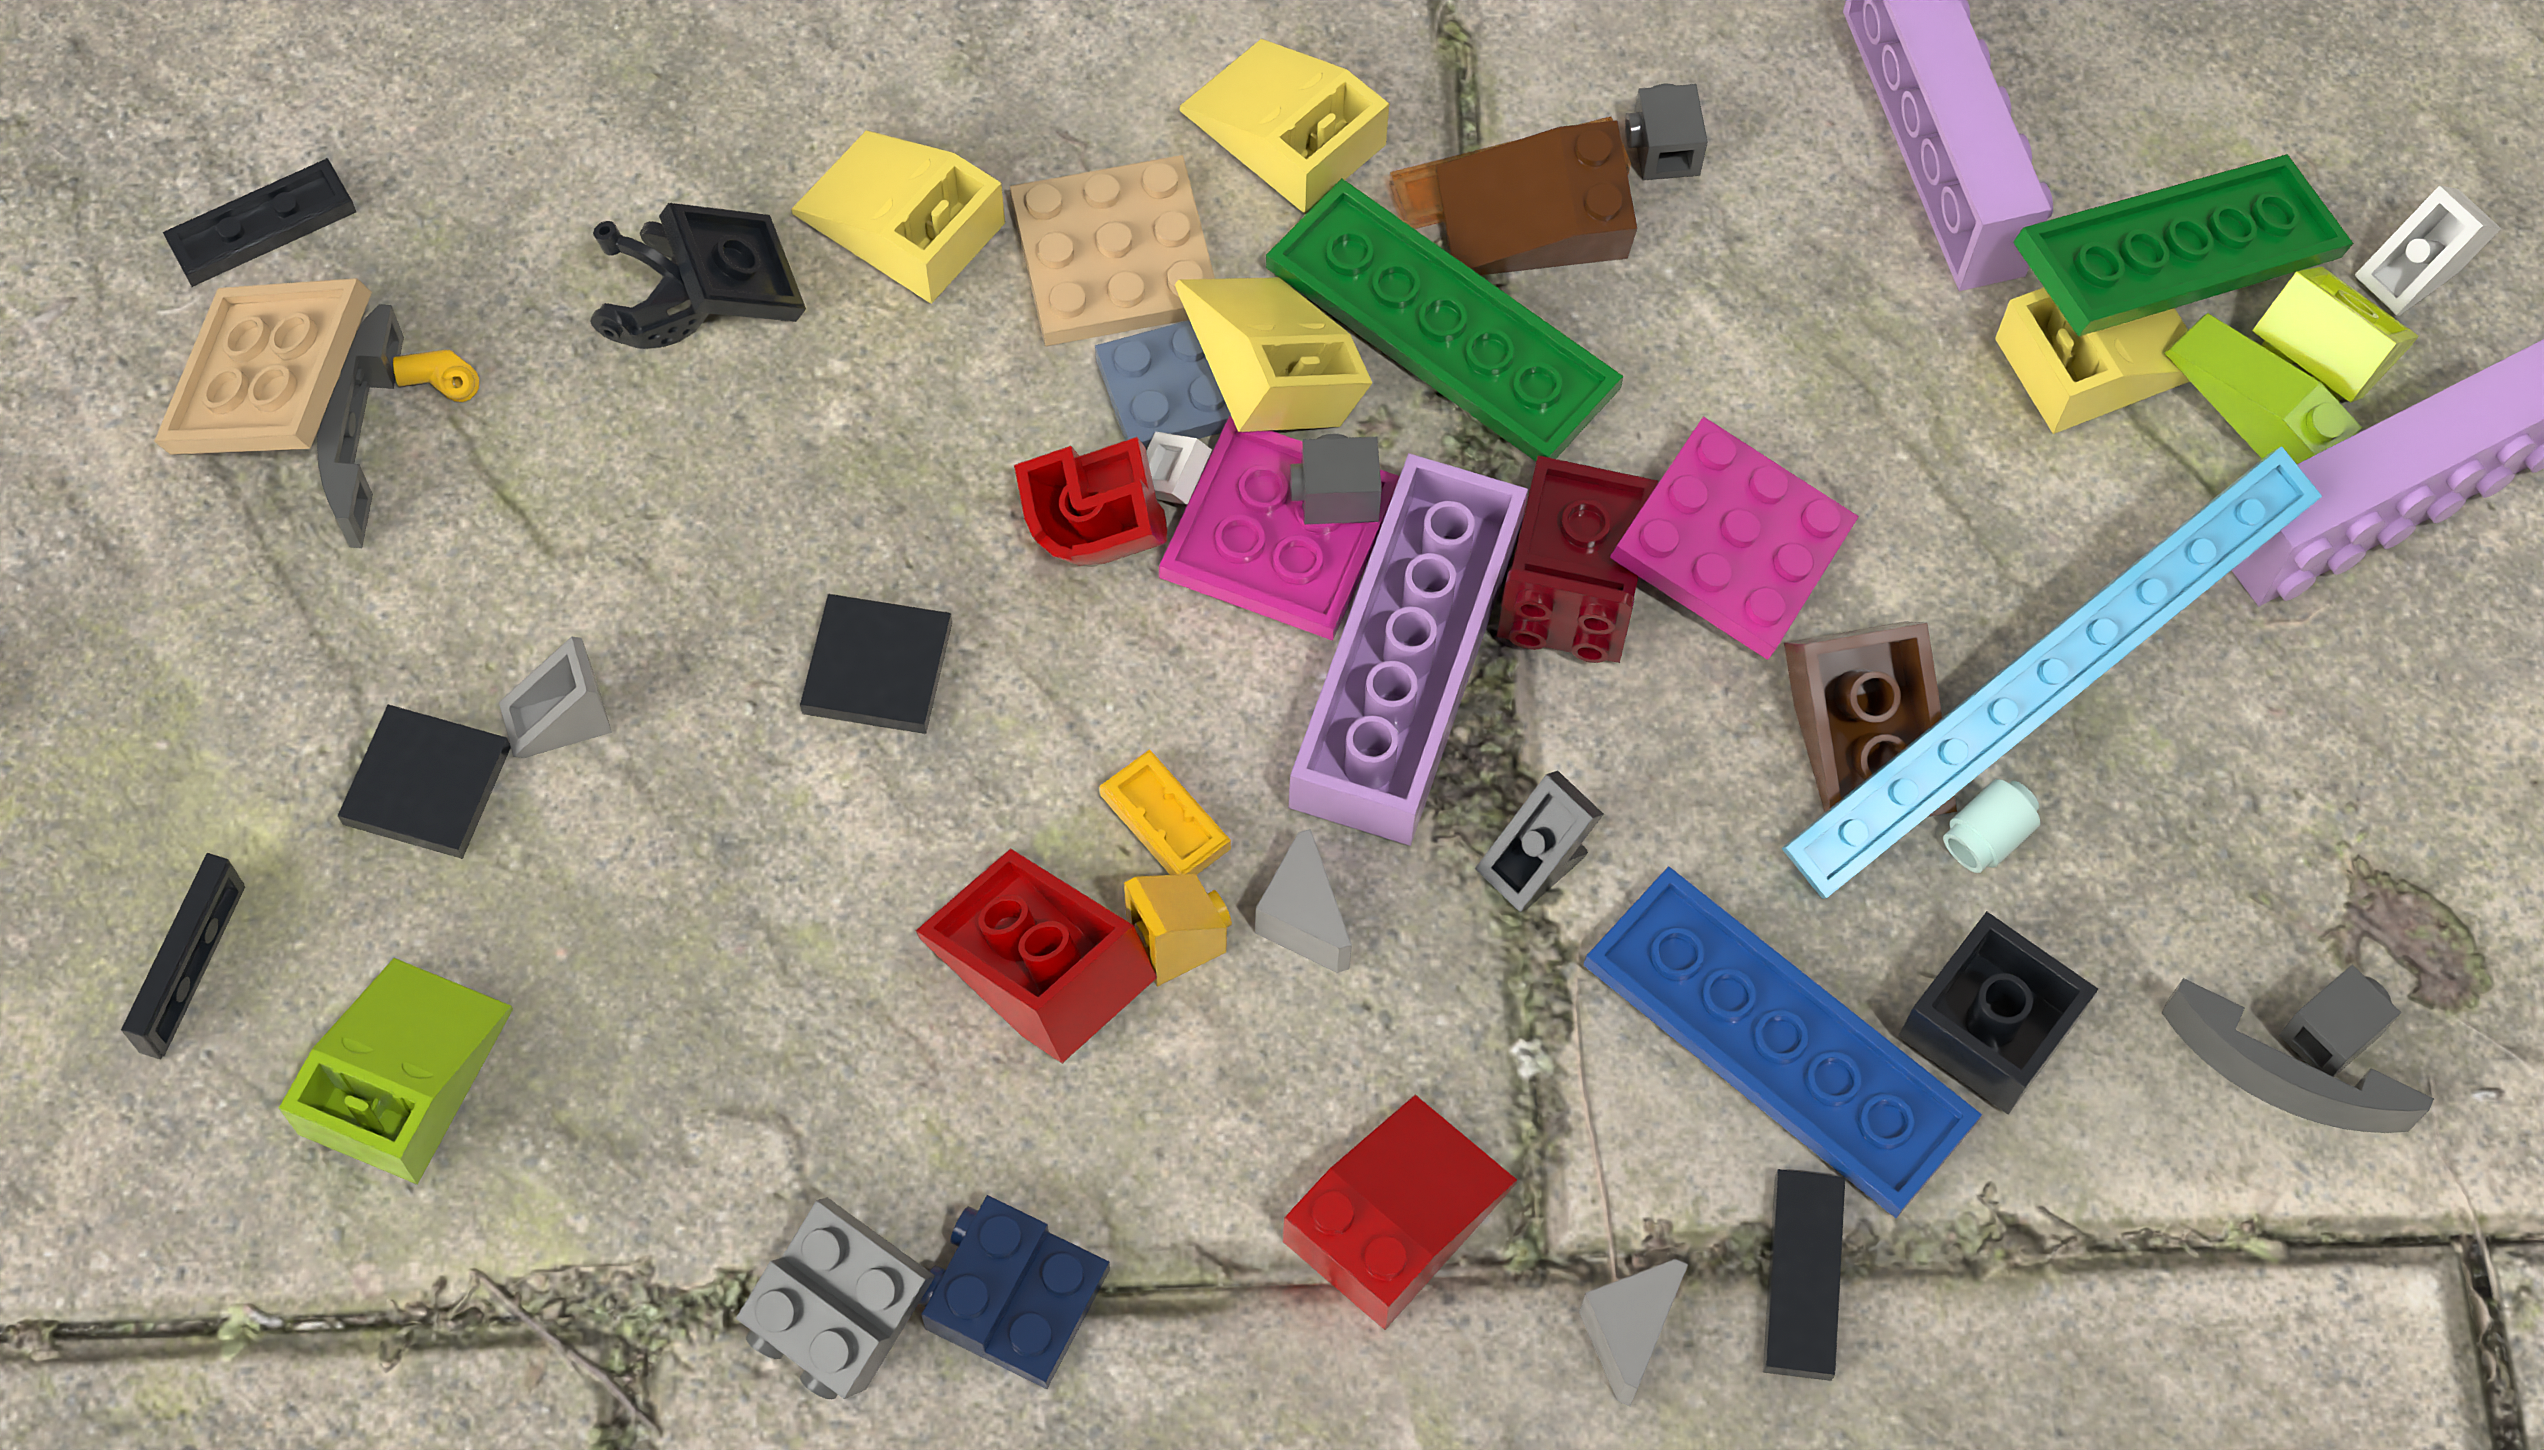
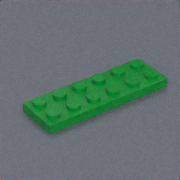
[2013,154,2354,337]
[1266,178,1623,461]

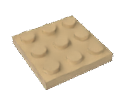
[1010,155,1215,346]
[154,278,372,455]

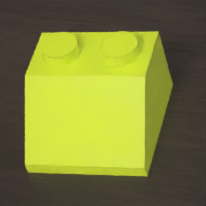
[2252,266,2419,403]

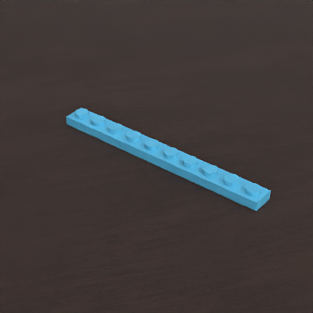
[1782,446,2322,899]

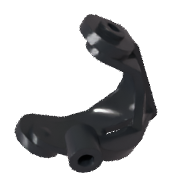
[590,221,709,349]

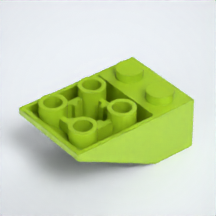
[279,958,513,1185]

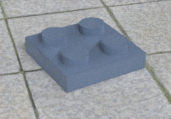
[1095,320,1232,451]

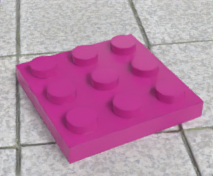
[1159,416,1400,641]
[1610,416,1859,660]

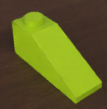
[2164,313,2363,464]

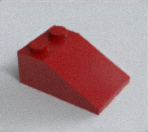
[916,848,1157,1064]
[1283,1094,1517,1330]

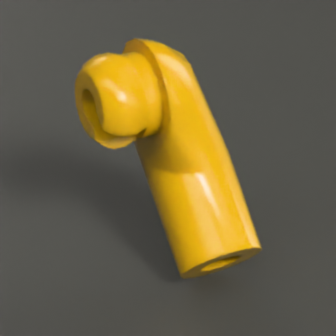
[393,350,479,402]

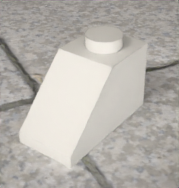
[2355,185,2501,316]

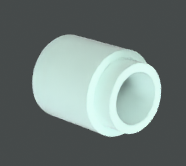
[1943,779,2040,873]

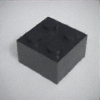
[1898,911,2099,1115]

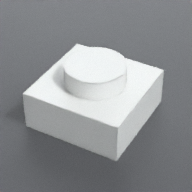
[1146,431,1212,505]

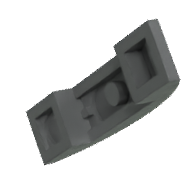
[317,304,404,548]
[2162,978,2434,1133]

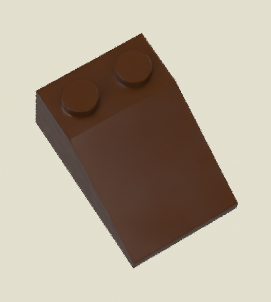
[1435,120,1638,275]
[1784,621,1957,817]

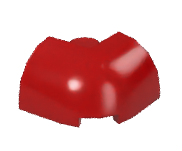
[1014,437,1168,566]

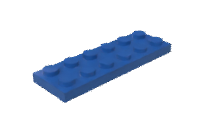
[1583,866,1982,1218]

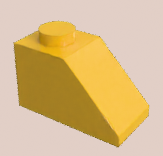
[1124,874,1232,987]

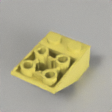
[1180,39,1389,214]
[791,130,1005,304]
[1175,277,1372,432]
[1995,287,2190,434]

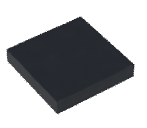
[659,203,806,322]
[800,594,952,734]
[337,704,511,859]

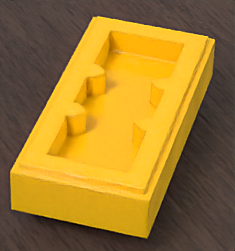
[1099,749,1231,875]

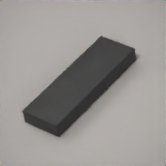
[163,158,357,287]
[121,853,245,1060]
[1763,1169,1846,1381]

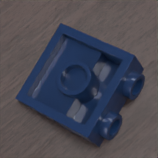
[919,1195,1110,1389]

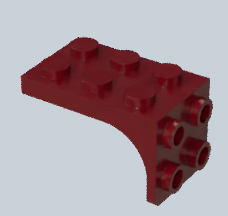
[1497,455,1659,663]

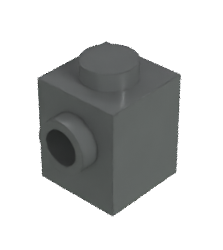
[1625,83,1708,181]
[1290,434,1382,525]
[2279,964,2402,1077]

